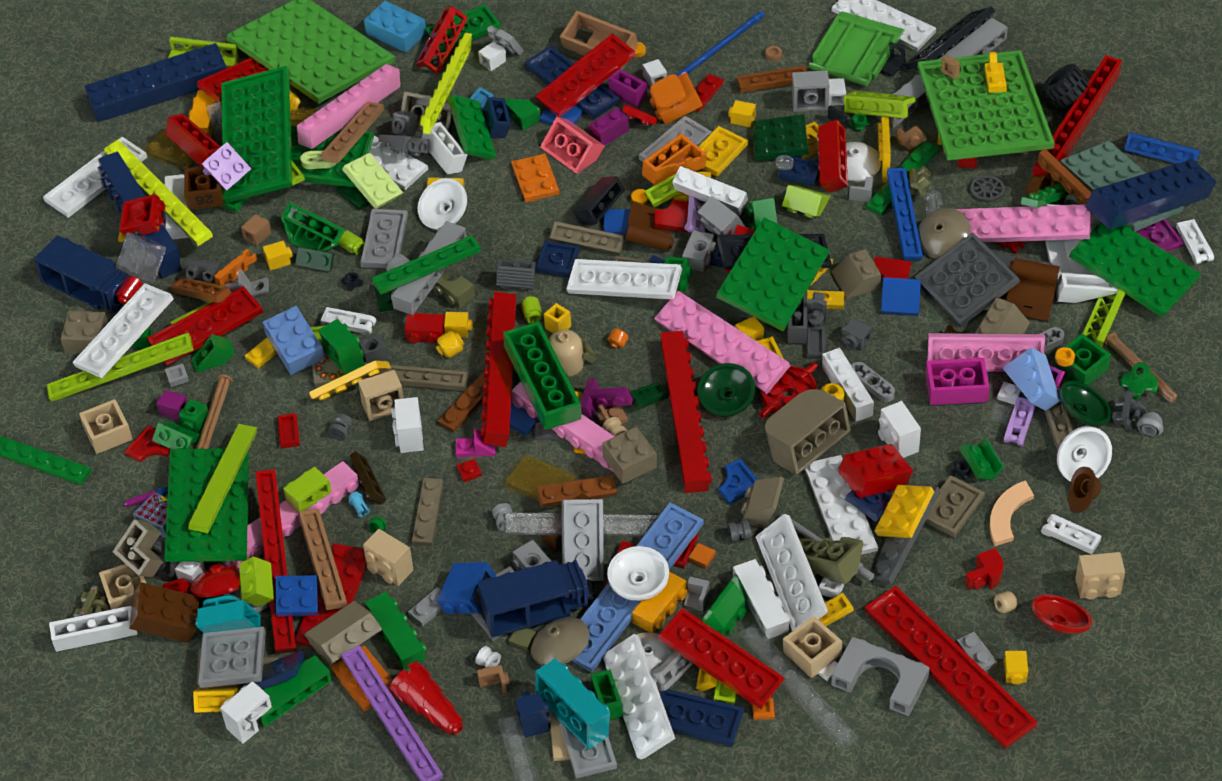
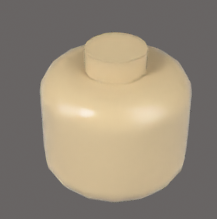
[994,591,1017,613]

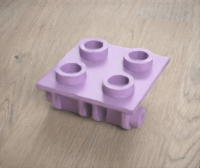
[202,142,251,191]

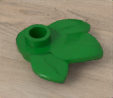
[1120,362,1158,400]

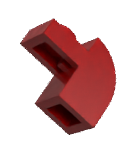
[965,548,1003,590]

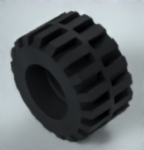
[1041,63,1089,109]

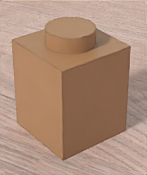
[241,214,271,246]

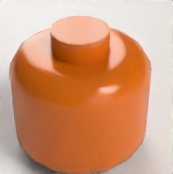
[607,328,629,349]

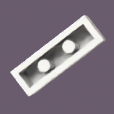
[422,122,467,174]

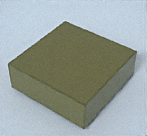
[509,628,536,651]

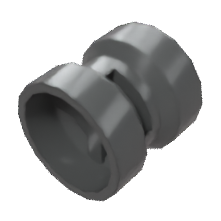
[328,414,353,440]
[727,519,751,543]

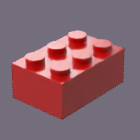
[838,444,913,498]

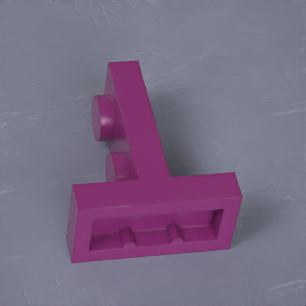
[581,378,633,420]

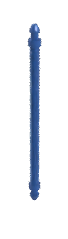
[674,12,765,76]

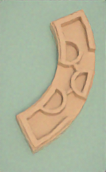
[990,480,1034,546]

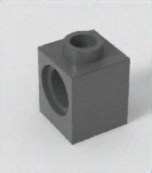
[359,334,388,363]

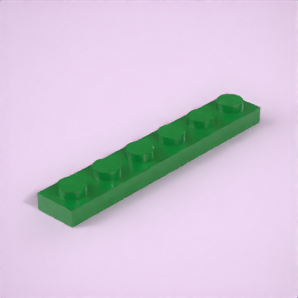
[866,141,939,216]
[372,235,481,295]
[0,435,92,486]

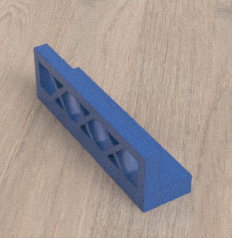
[1124,132,1201,164]

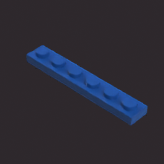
[886,168,923,261]

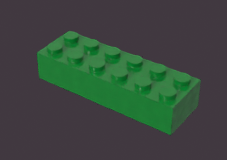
[503,321,581,430]

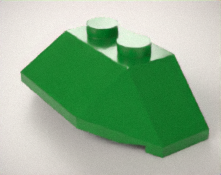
[281,202,345,252]
[701,575,746,637]

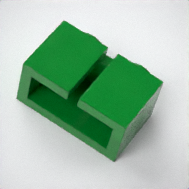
[590,669,623,720]

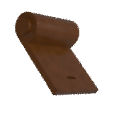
[624,202,674,252]
[1006,257,1060,322]

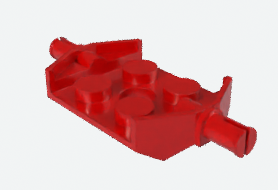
[758,362,818,419]

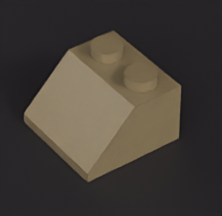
[831,249,881,299]
[740,477,784,529]

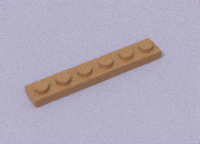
[321,101,384,163]
[299,509,347,610]

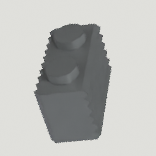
[496,259,536,291]

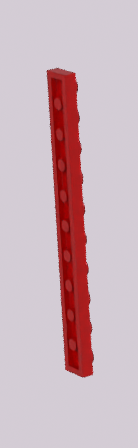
[255,469,296,654]

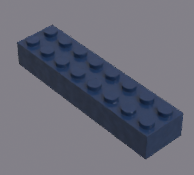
[84,43,227,122]
[97,151,182,279]
[1085,159,1217,230]

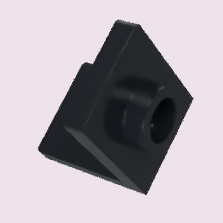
[881,42,906,77]
[828,105,848,130]

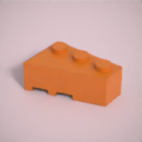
[642,133,707,185]

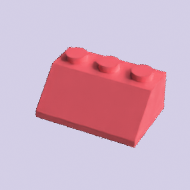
[540,117,604,174]

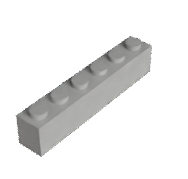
[391,221,466,315]

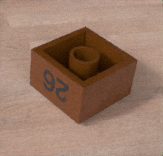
[184,167,224,209]

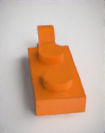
[214,249,257,286]

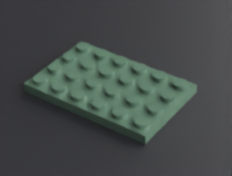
[1060,141,1184,232]

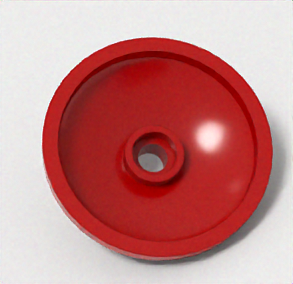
[190,564,241,597]
[1032,594,1092,634]

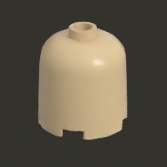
[548,329,584,377]

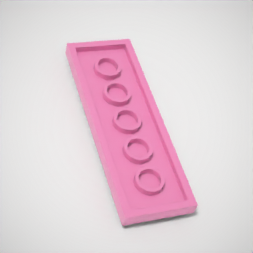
[927,333,1045,372]

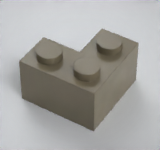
[112,519,163,577]

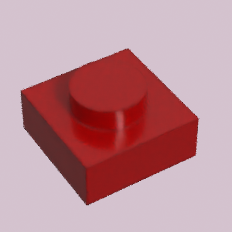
[456,458,482,483]

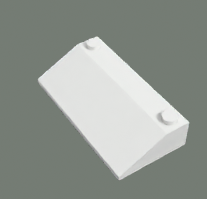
[1045,204,1118,303]

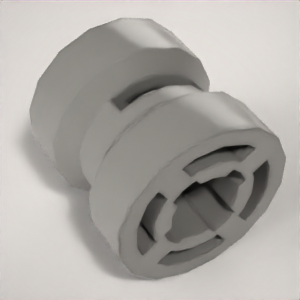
[492,503,516,531]

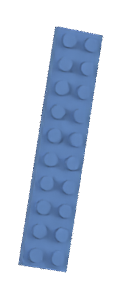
[572,502,704,673]

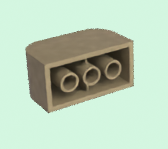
[765,389,850,475]

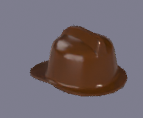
[1025,173,1054,195]
[1067,466,1101,513]

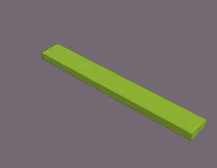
[47,333,194,401]
[189,424,257,533]

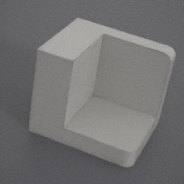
[849,177,873,202]
[684,577,710,611]

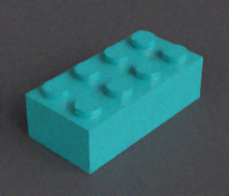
[535,658,610,750]

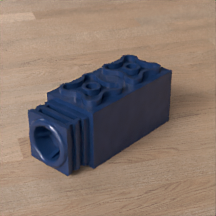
[34,235,128,313]
[478,560,589,638]

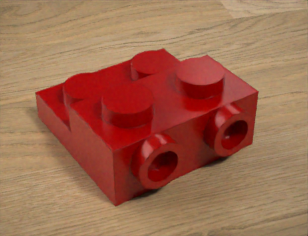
[119,194,165,235]

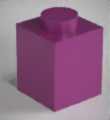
[157,390,188,421]

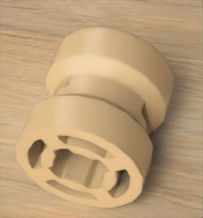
[602,417,627,436]

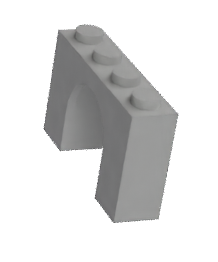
[831,637,930,716]

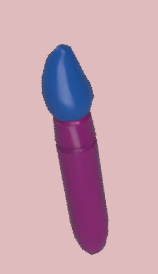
[124,487,168,507]

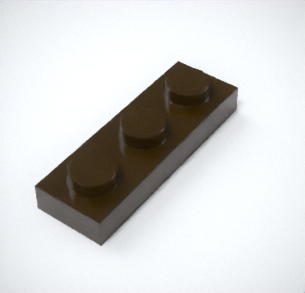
[349,451,386,504]

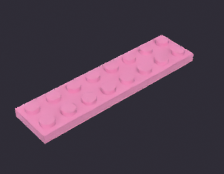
[956,204,1092,242]
[654,291,791,395]

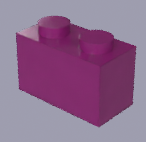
[609,69,647,108]
[590,108,629,146]

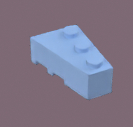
[1002,347,1061,411]

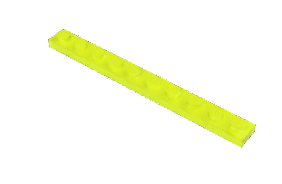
[420,33,472,134]
[104,139,213,246]

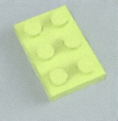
[342,153,403,209]

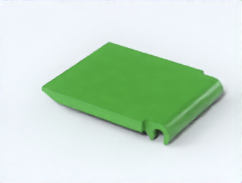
[809,11,904,87]

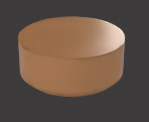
[765,46,782,61]

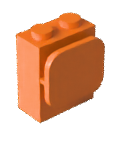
[649,72,703,124]

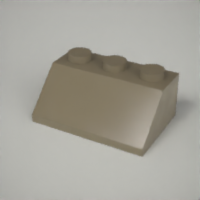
[401,91,454,133]
[975,297,1030,334]
[304,601,382,668]

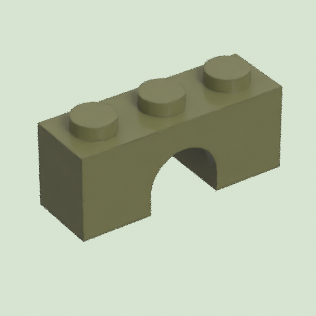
[432,267,475,309]

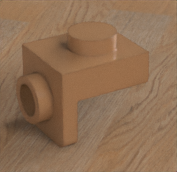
[897,126,927,150]
[477,665,510,693]

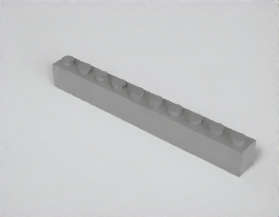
[877,18,1008,128]

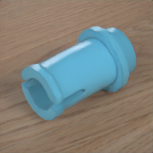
[348,492,370,517]

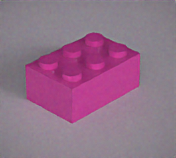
[925,358,989,405]

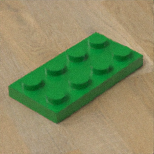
[425,4,501,53]
[447,94,496,160]

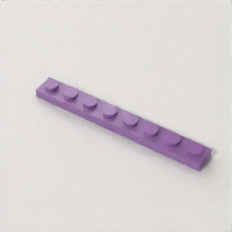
[341,645,443,781]

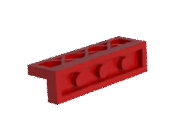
[415,6,468,74]

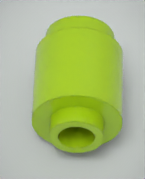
[338,230,365,255]
[521,296,543,324]

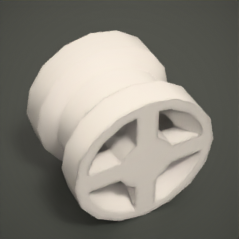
[475,646,501,667]

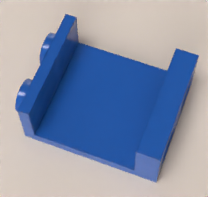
[436,562,496,614]

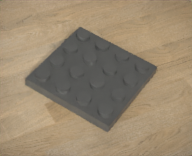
[915,232,1020,327]

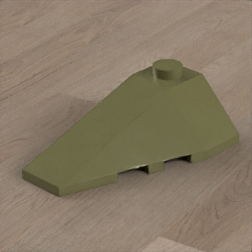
[799,537,863,584]

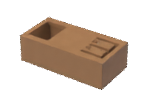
[560,11,639,70]

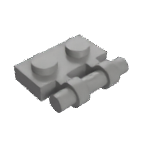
[487,26,524,56]

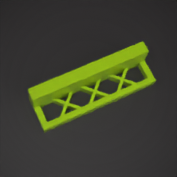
[168,37,239,68]
[844,91,915,118]
[1083,289,1126,347]

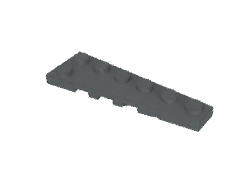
[873,484,941,585]

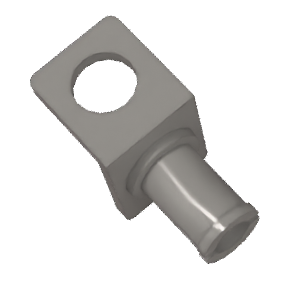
[225,270,269,297]

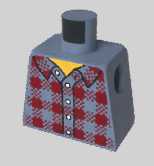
[133,493,168,537]

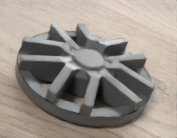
[970,175,1005,202]

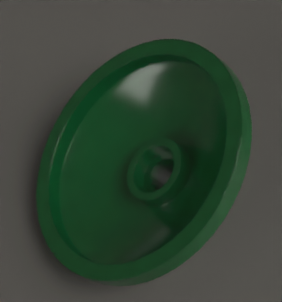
[698,363,756,417]
[1059,381,1112,426]

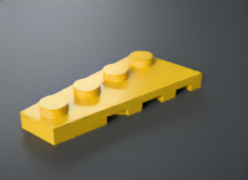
[878,116,891,183]
[309,361,391,401]

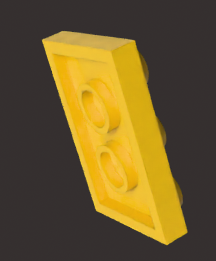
[698,126,748,177]
[875,485,934,538]

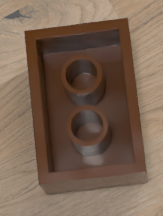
[129,582,199,642]

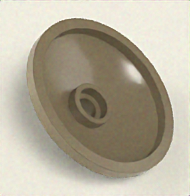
[918,208,971,259]
[531,617,589,666]

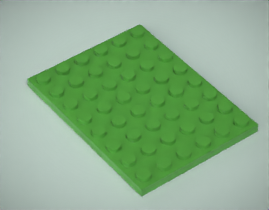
[226,0,395,104]
[917,50,1055,161]

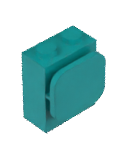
[196,595,260,633]

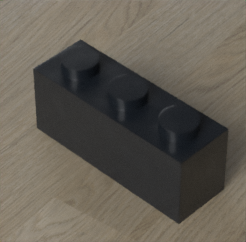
[572,176,625,225]

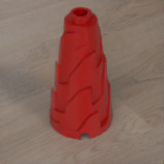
[389,661,464,735]

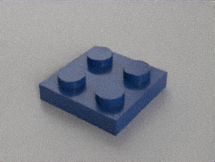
[276,575,318,616]

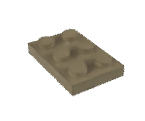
[925,475,985,538]

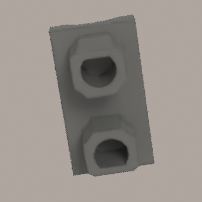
[186,258,220,282]
[807,292,827,326]
[1112,391,1146,430]

